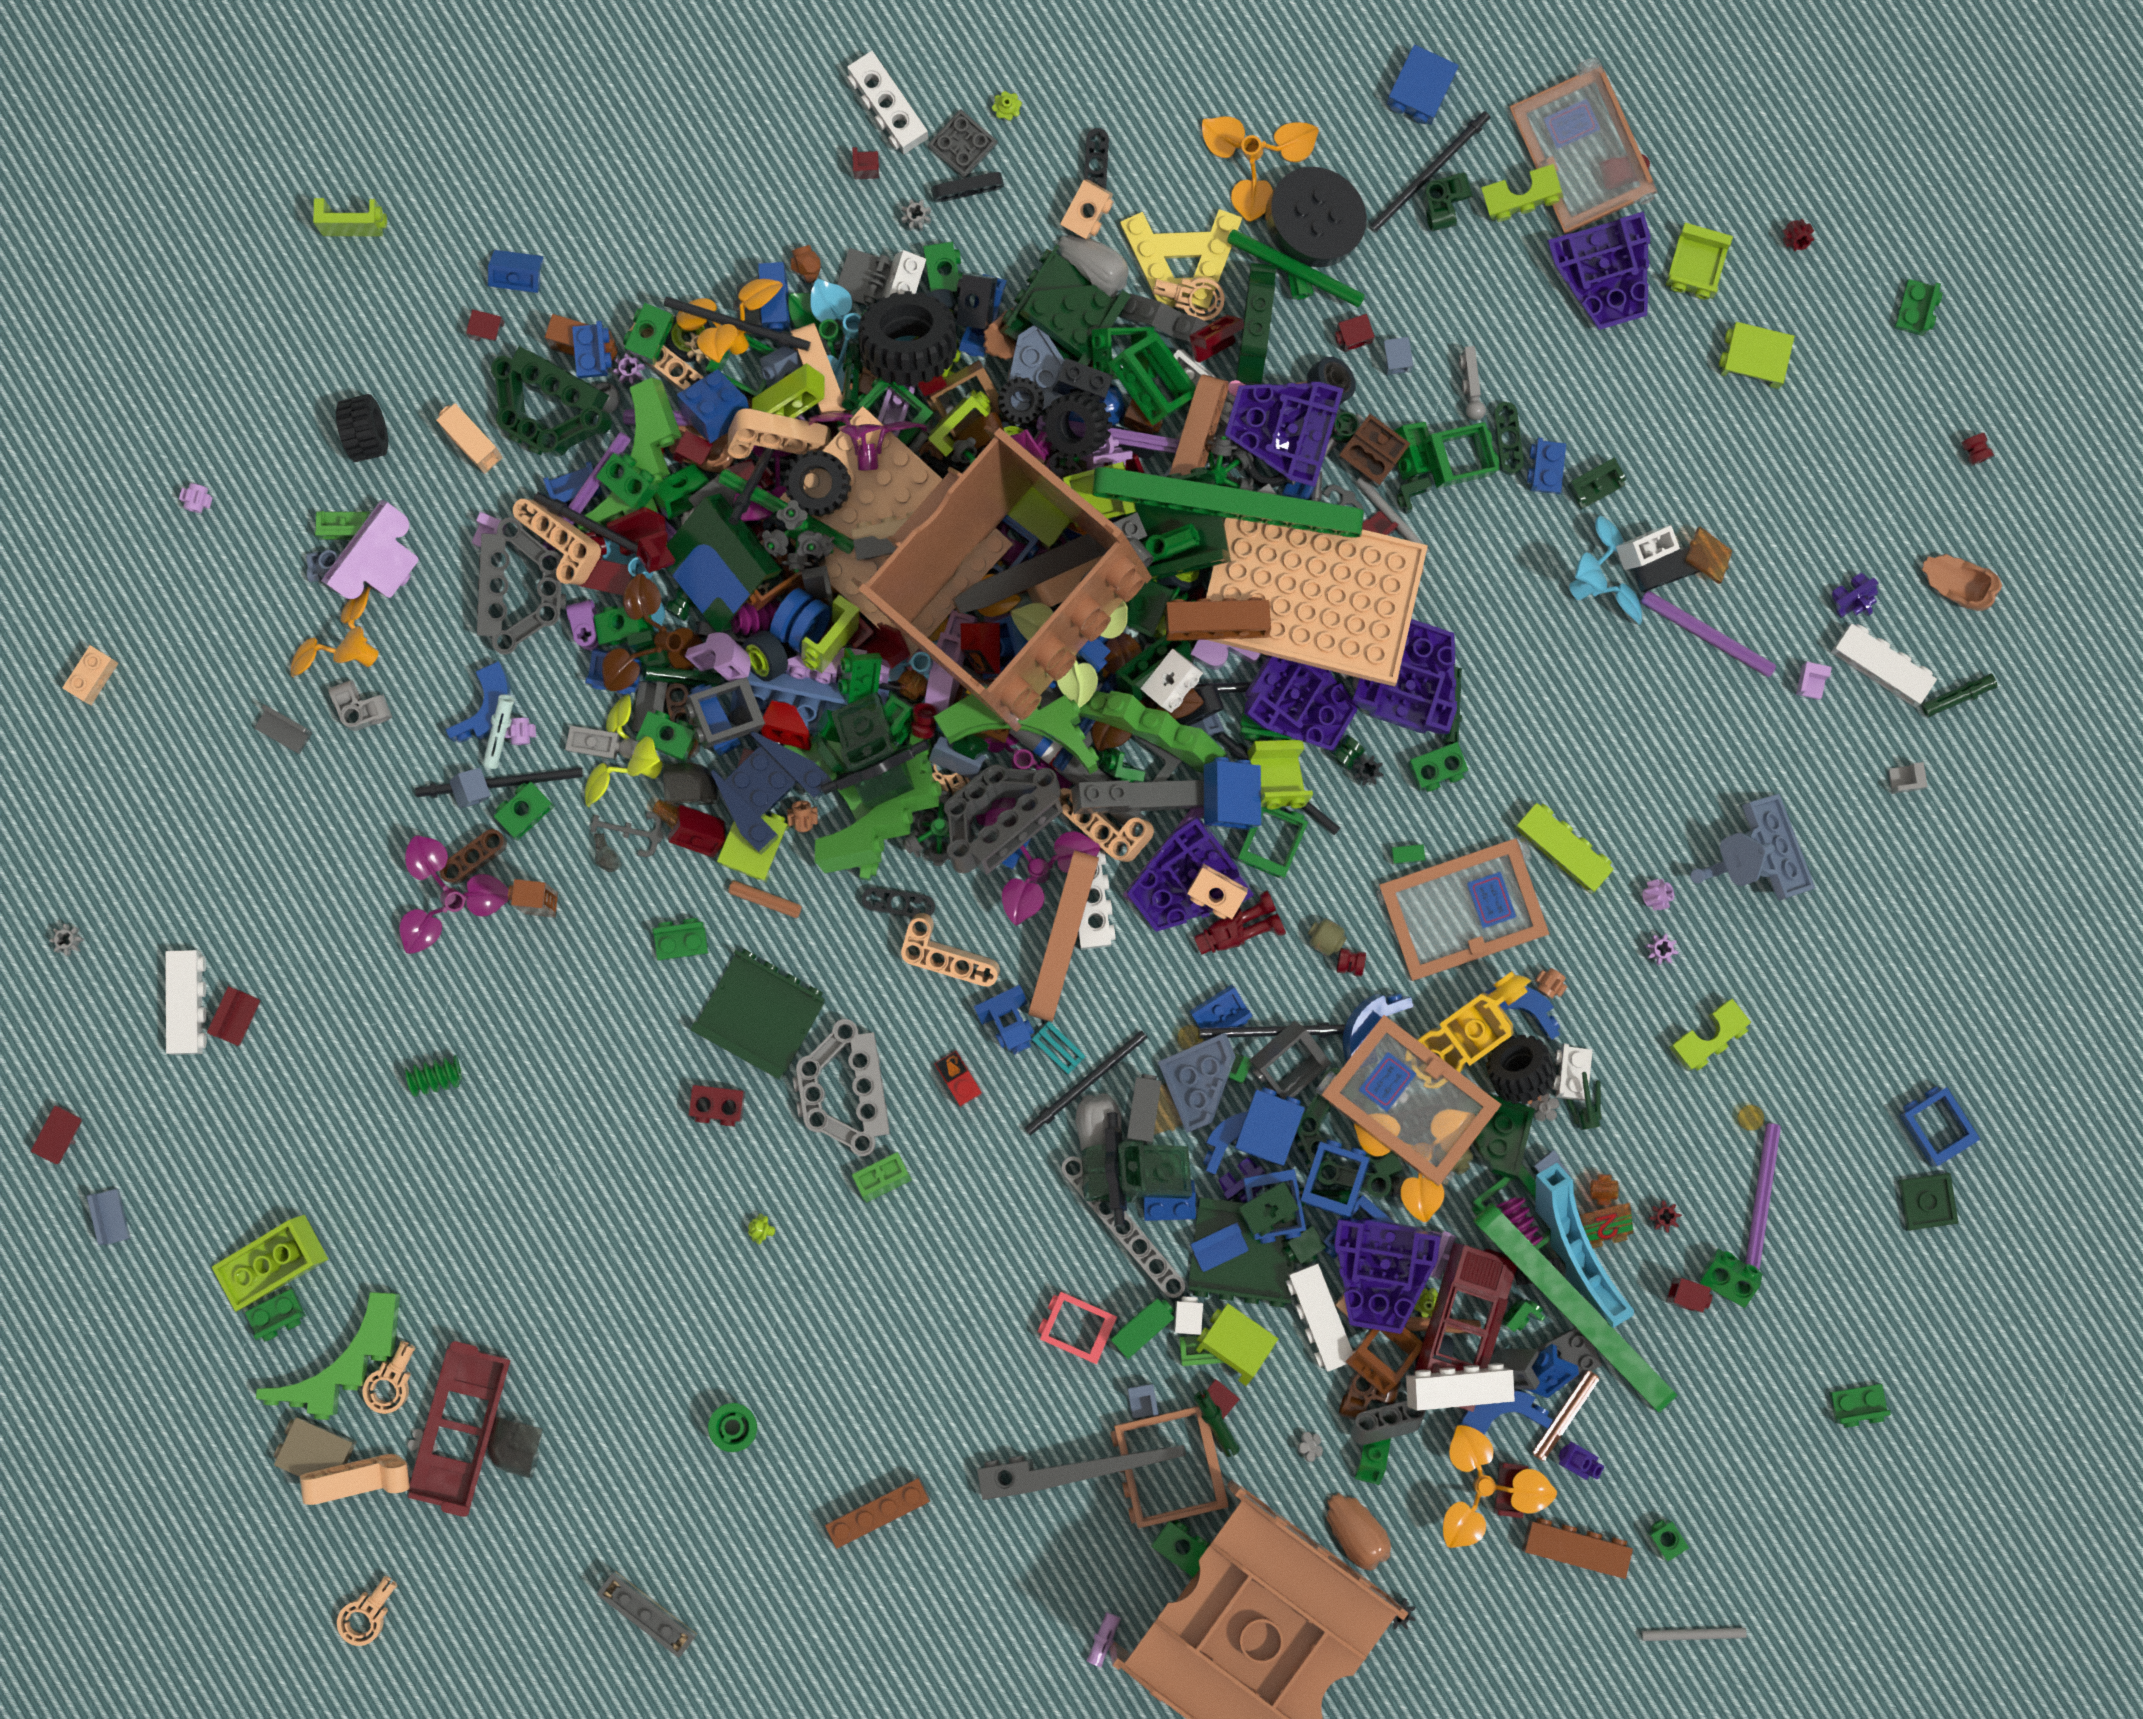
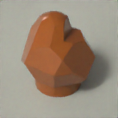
[791,245,820,283]

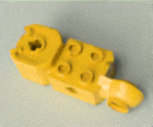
[1405,971,1531,1089]

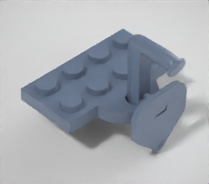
[1690,794,1815,901]

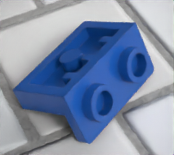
[572,321,612,379]
[1527,437,1566,495]
[1525,1344,1579,1398]

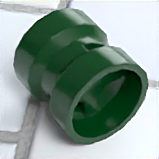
[1331,412,1359,444]
[664,586,695,622]
[1330,735,1365,770]

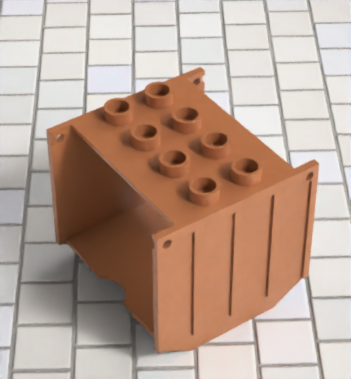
[851,425,1152,732]
[1109,1479,1408,1719]

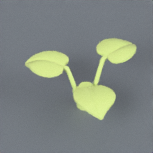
[1011,601,1128,708]

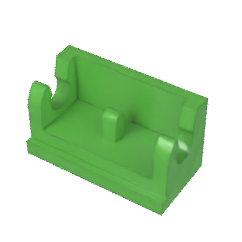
[315,511,371,540]
[852,1152,912,1203]
[1179,1335,1224,1366]

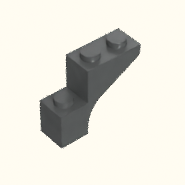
[1120,294,1209,347]

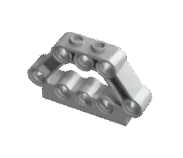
[793,1019,890,1157]

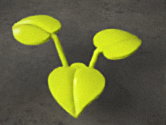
[585,694,663,808]

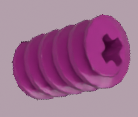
[730,600,781,635]
[1496,1197,1543,1246]

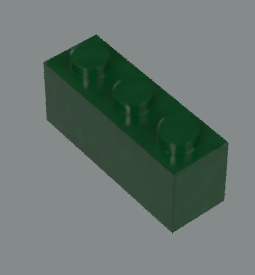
[1115,634,1192,701]

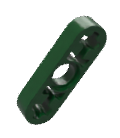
[1493,402,1524,475]

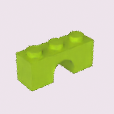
[1481,164,1564,222]
[1669,999,1751,1071]

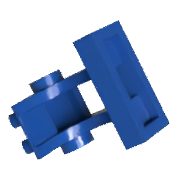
[974,985,1034,1055]

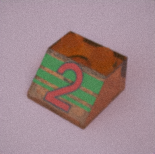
[1579,1203,1633,1249]

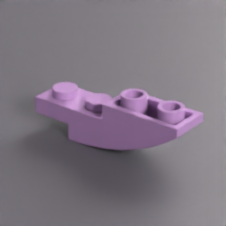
[925,610,978,714]
[786,648,890,684]

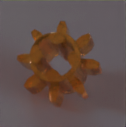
[897,668,928,700]
[1590,1174,1619,1205]

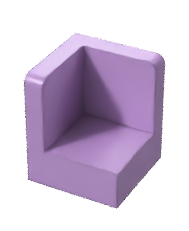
[472,512,507,547]
[1796,662,1832,700]

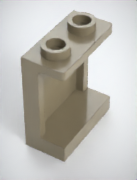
[273,1416,357,1477]

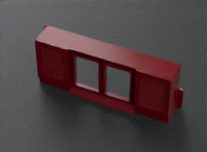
[1414,1243,1517,1412]
[406,1341,510,1517]

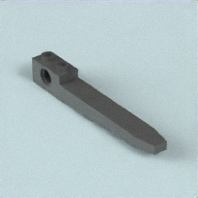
[952,512,1147,613]
[1071,780,1204,814]
[977,1445,1186,1500]

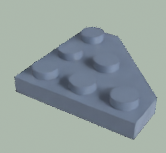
[1008,325,1064,428]
[1158,1033,1236,1133]

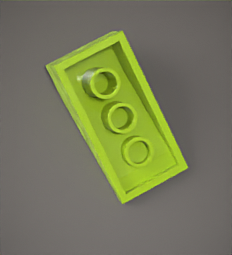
[212,1215,329,1312]

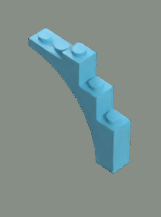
[1535,1163,1634,1328]

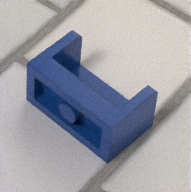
[543,461,603,507]

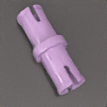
[1086,1612,1121,1667]

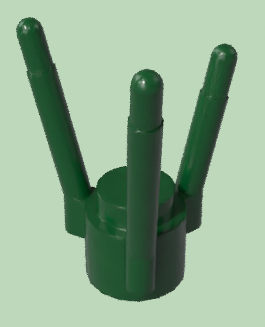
[1565,1072,1602,1130]

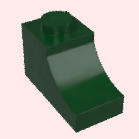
[627,630,672,668]

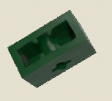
[1238,1182,1299,1237]

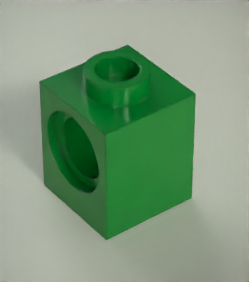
[1647,1519,1689,1562]

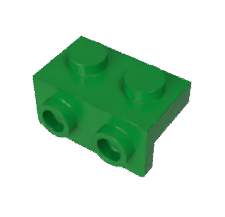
[1098,748,1145,783]

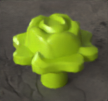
[992,91,1022,121]
[748,1213,775,1245]
[1414,1288,1438,1318]

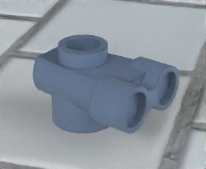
[306,550,340,582]

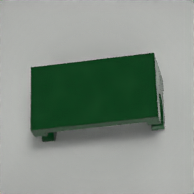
[1568,457,1626,510]

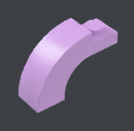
[685,633,751,682]

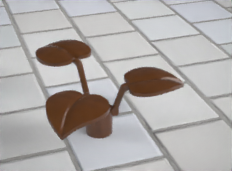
[602,573,703,691]
[1092,633,1204,751]

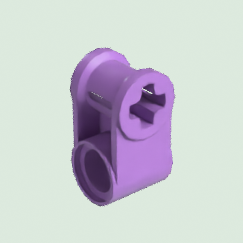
[566,599,599,651]

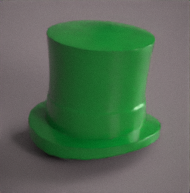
[708,1403,757,1452]

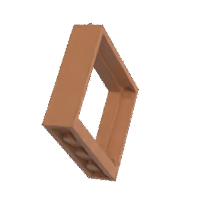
[1110,1406,1229,1528]

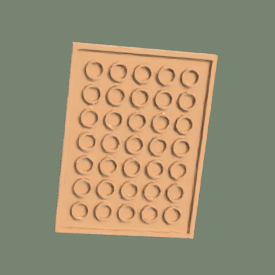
[761,406,1014,657]
[1206,518,1428,687]

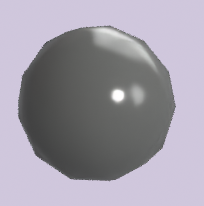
[594,383,620,414]

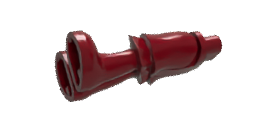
[1193,890,1286,955]

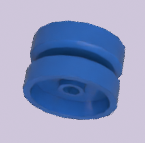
[770,588,832,653]

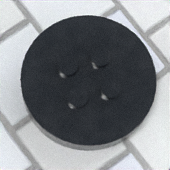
[1265,167,1367,267]

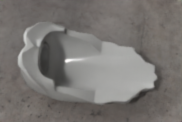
[1057,235,1129,297]
[1075,1093,1122,1177]

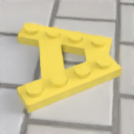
[1120,209,1242,311]

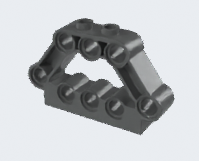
[477,517,566,655]
[944,764,1063,875]

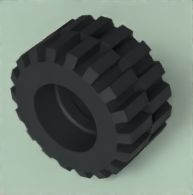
[1042,391,1112,459]
[336,394,388,463]
[784,450,851,516]
[1486,1035,1556,1104]

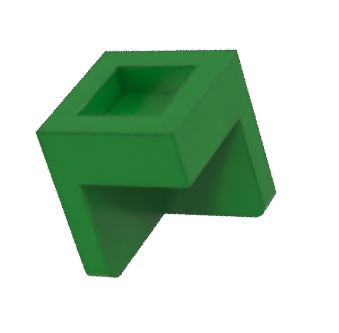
[1228,1053,1252,1084]

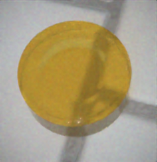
[1177,1025,1203,1050]
[1737,1105,1764,1131]

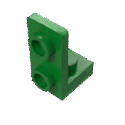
[1355,1428,1391,1485]

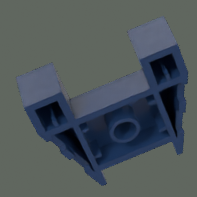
[711,731,832,855]

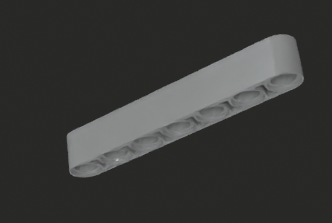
[1061,1156,1185,1298]

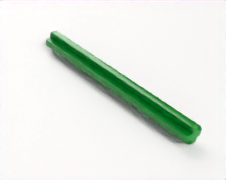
[1227,229,1365,307]
[718,469,855,554]

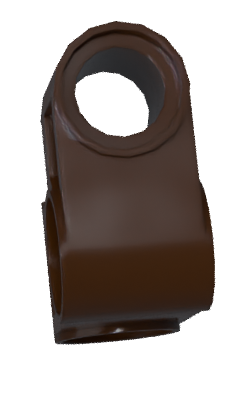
[1339,1372,1401,1420]

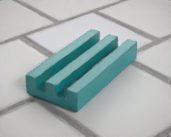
[1032,1021,1086,1075]

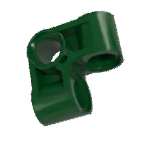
[1422,173,1473,232]

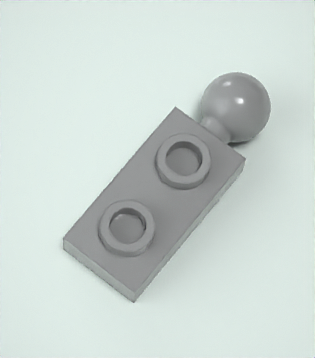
[1459,346,1486,421]
[565,726,638,760]

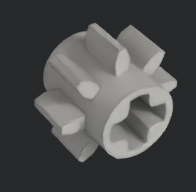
[901,199,931,231]
[49,924,84,956]

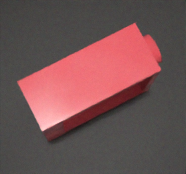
[1037,1291,1117,1364]

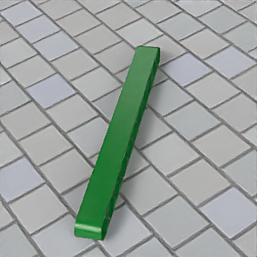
[1092,467,1364,538]
[1473,1202,1678,1414]

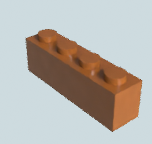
[1165,597,1271,641]
[508,879,558,918]
[825,1477,930,1549]
[1522,1517,1633,1579]

